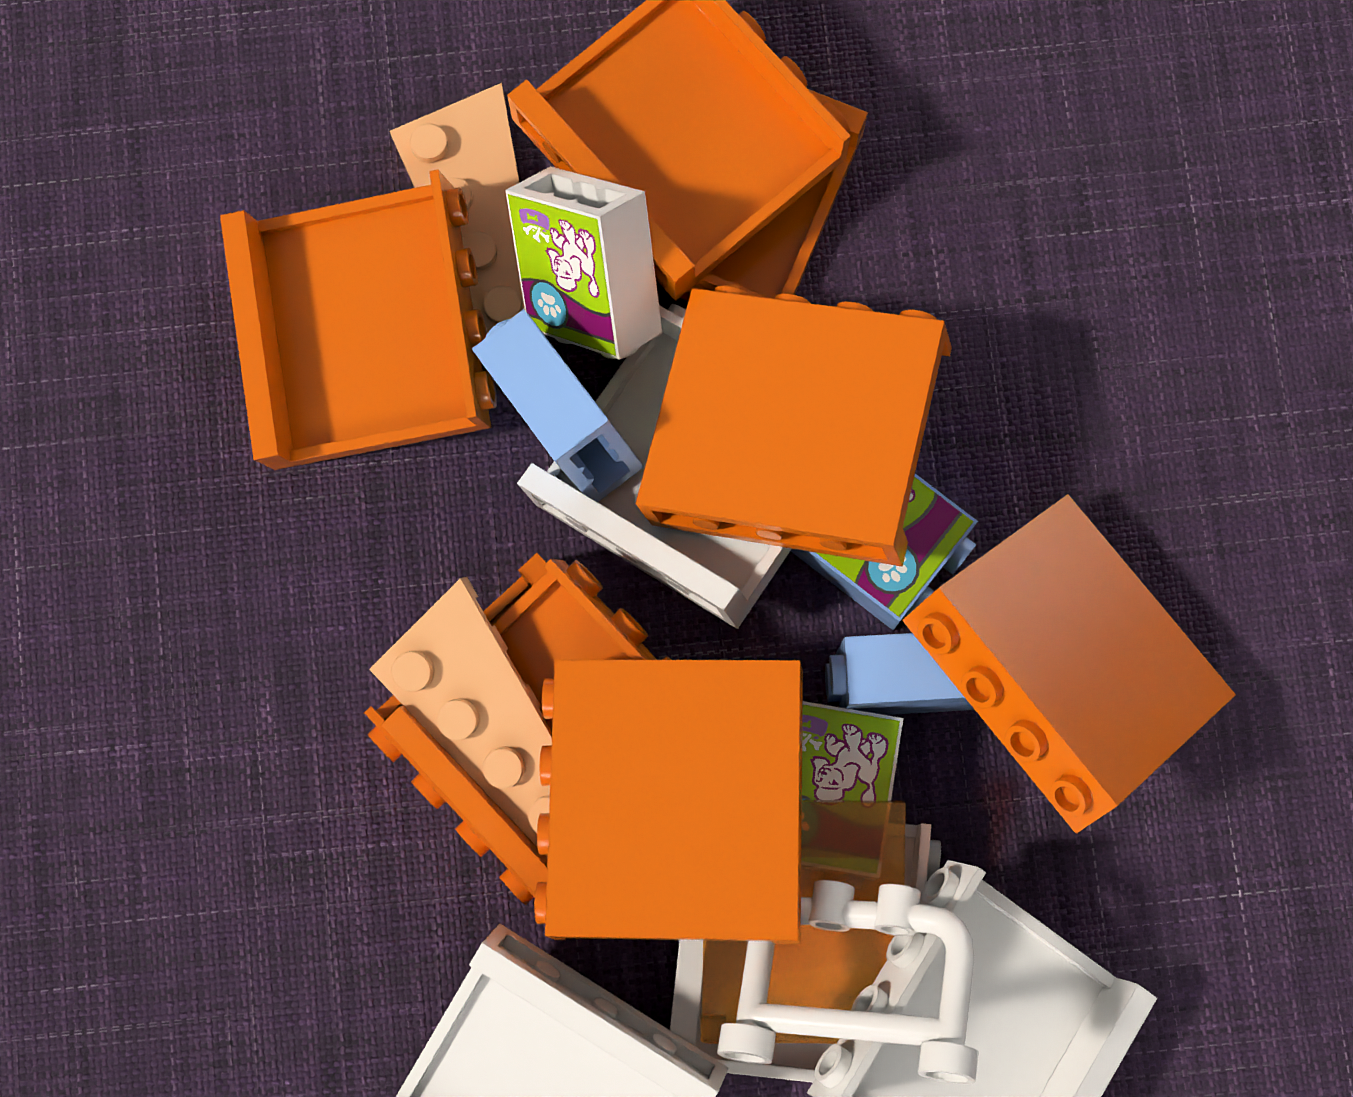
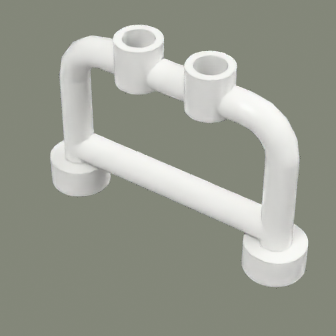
[717,880,979,1084]

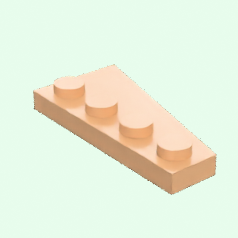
[389,83,525,333]
[369,576,552,858]

